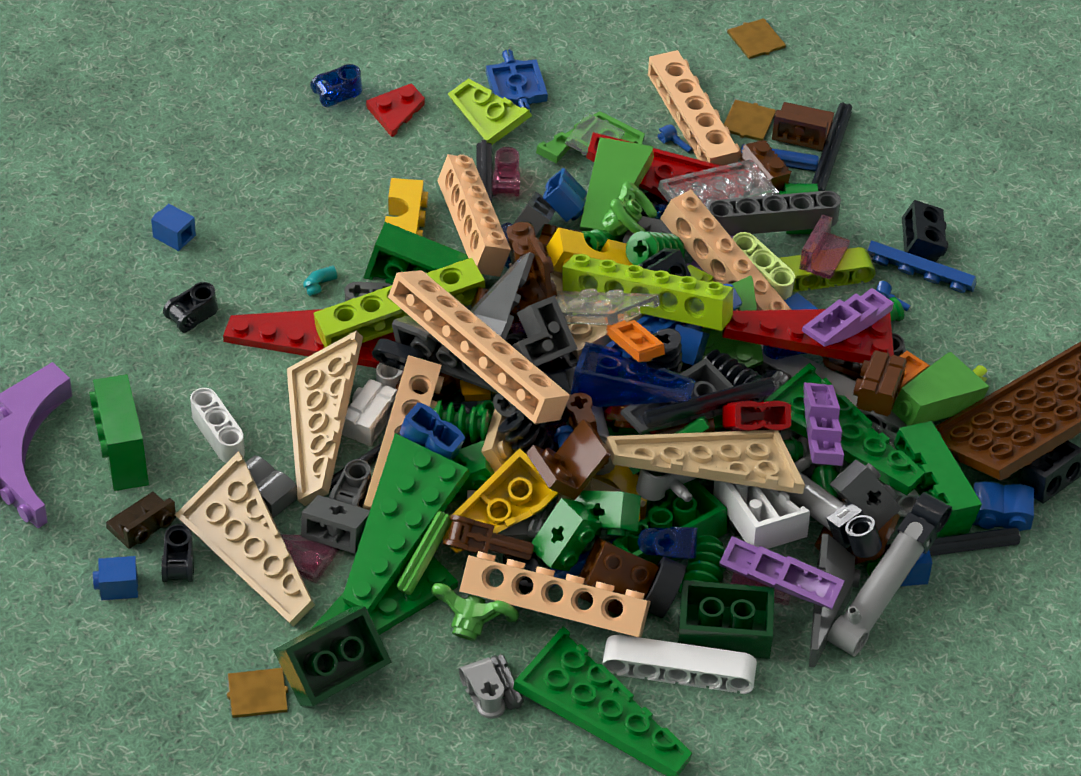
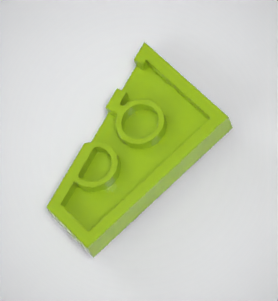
[448,78,532,145]

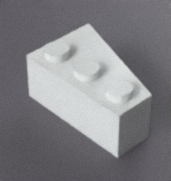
[713,480,810,549]

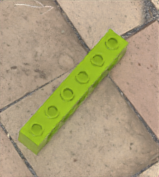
[562,254,733,331]
[313,258,486,347]

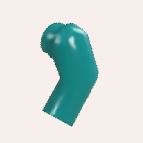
[303,266,337,296]

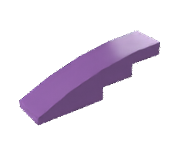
[802,288,894,346]
[803,382,844,466]
[719,536,845,609]

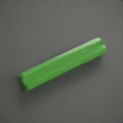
[397,511,452,595]

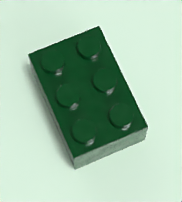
[678,580,775,659]
[273,606,392,706]

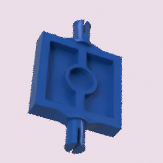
[486,49,548,113]

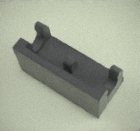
[514,192,555,236]

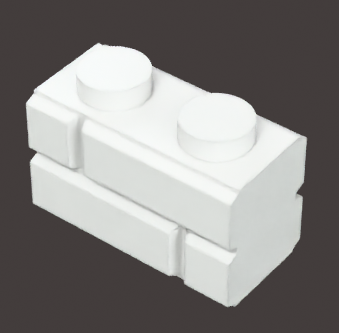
[342,379,398,446]

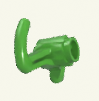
[602,181,657,237]
[431,583,519,641]

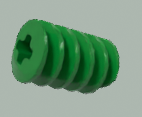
[626,231,685,265]
[433,400,491,444]
[678,535,726,594]

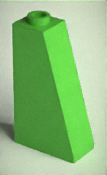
[580,137,654,232]
[892,352,990,426]

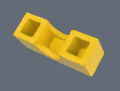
[385,178,428,236]
[546,227,633,279]

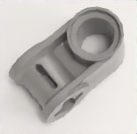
[459,657,505,719]

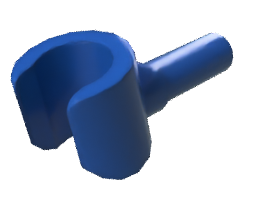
[657,125,692,153]
[876,281,910,311]

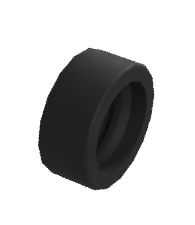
[644,557,686,618]

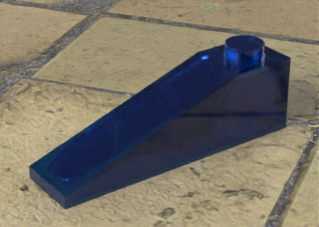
[571,342,696,407]

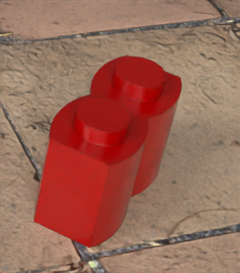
[723,401,791,431]

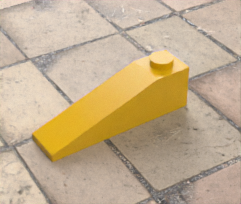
[442,448,559,554]

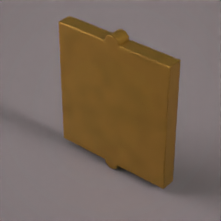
[727,18,786,59]
[724,99,776,141]
[227,668,288,718]

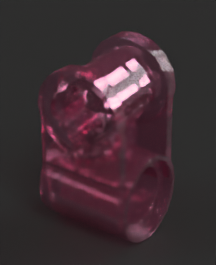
[492,147,520,197]

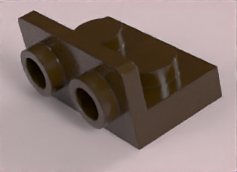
[106,491,176,549]

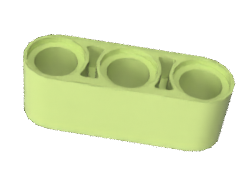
[733,232,795,300]

